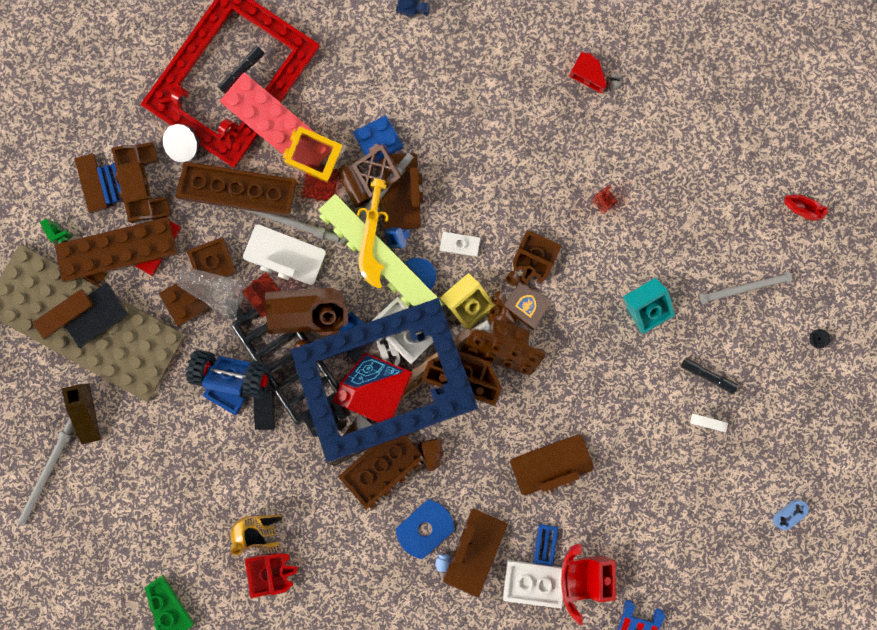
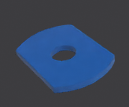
[396,499,455,559]

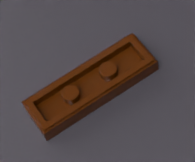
[74,153,109,213]
[32,289,94,339]

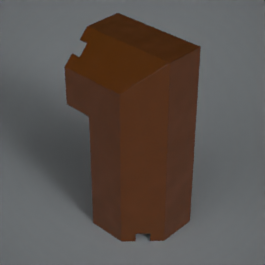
[265,288,348,336]

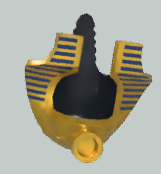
[230,514,282,556]

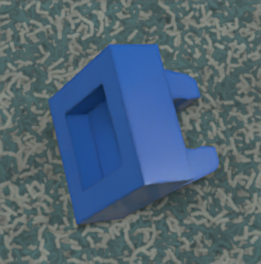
[384,227,410,248]

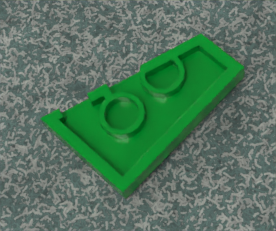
[145,575,195,630]

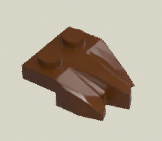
[513,229,562,284]
[158,278,216,327]

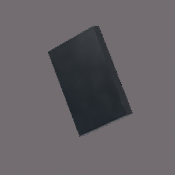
[65,283,129,348]

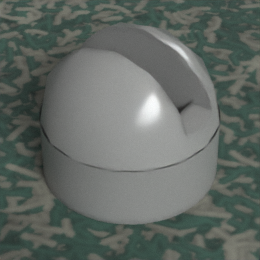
[606,73,622,90]

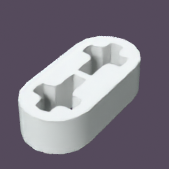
[377,339,401,366]
[690,414,728,432]

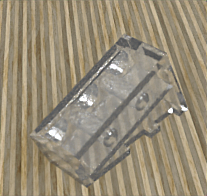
[177,266,245,319]

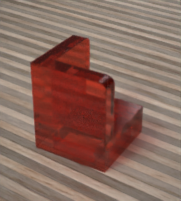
[591,185,618,215]

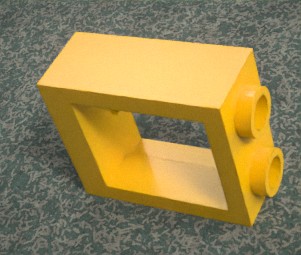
[282,126,343,183]

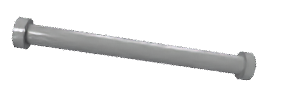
[699,271,792,305]

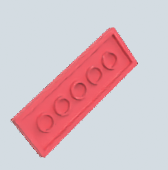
[219,72,333,177]

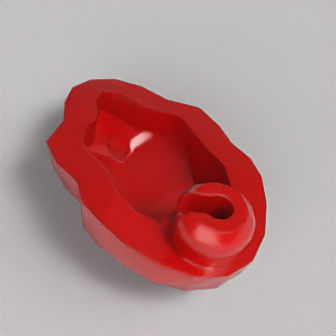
[784,194,829,221]

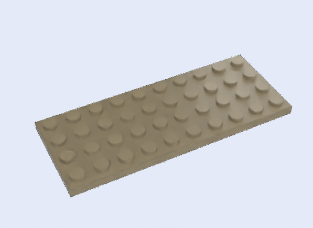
[0,244,186,402]

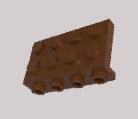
[338,435,424,510]

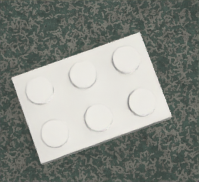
[372,297,433,364]
[503,560,563,609]

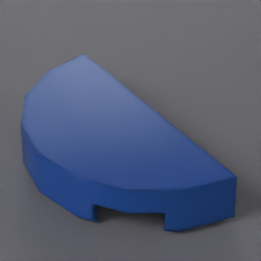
[405,257,436,290]

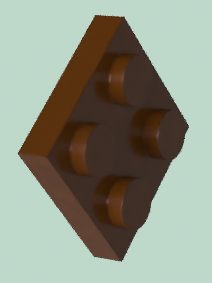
[187,237,237,287]

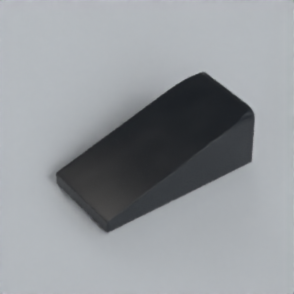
[253,391,275,430]

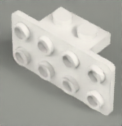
[243,225,326,285]

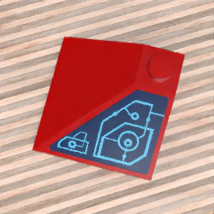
[332,352,413,422]

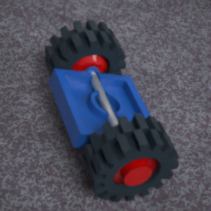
[186,350,271,399]

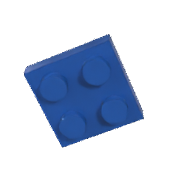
[353,115,404,164]

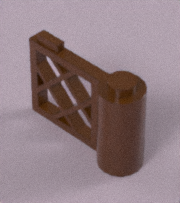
[337,143,402,208]

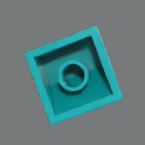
[623,277,675,335]

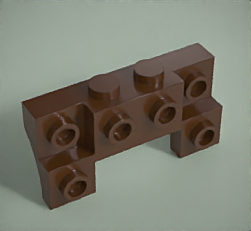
[111,142,172,224]

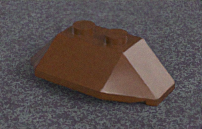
[421,350,502,406]

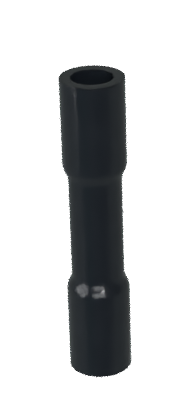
[217,45,265,94]
[681,357,738,394]

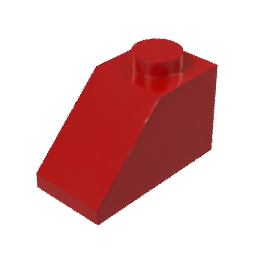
[569,51,606,94]

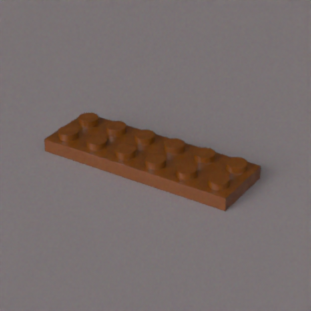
[175,161,297,217]
[54,217,178,283]

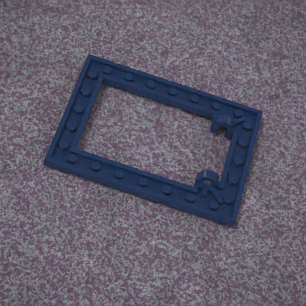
[290,298,478,463]

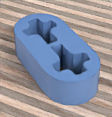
[773,500,809,530]

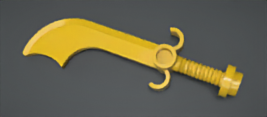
[357,179,388,289]

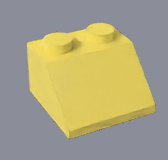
[440,273,495,330]

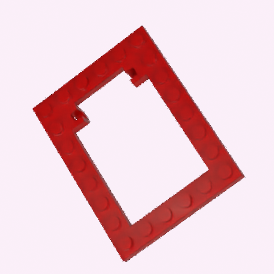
[140,0,320,169]

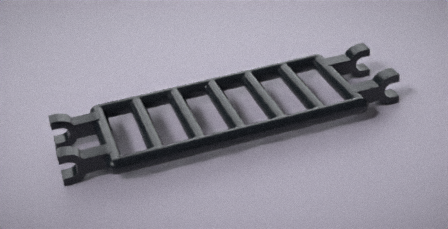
[225,281,348,438]

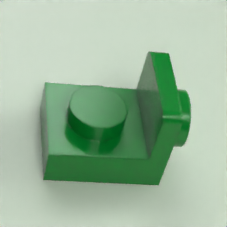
[40,219,74,244]

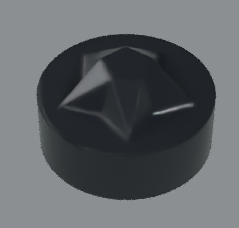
[809,329,830,348]

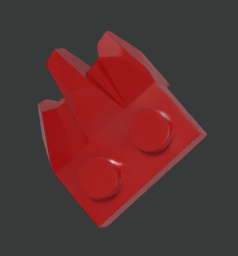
[244,553,298,599]

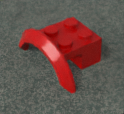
[561,544,616,626]

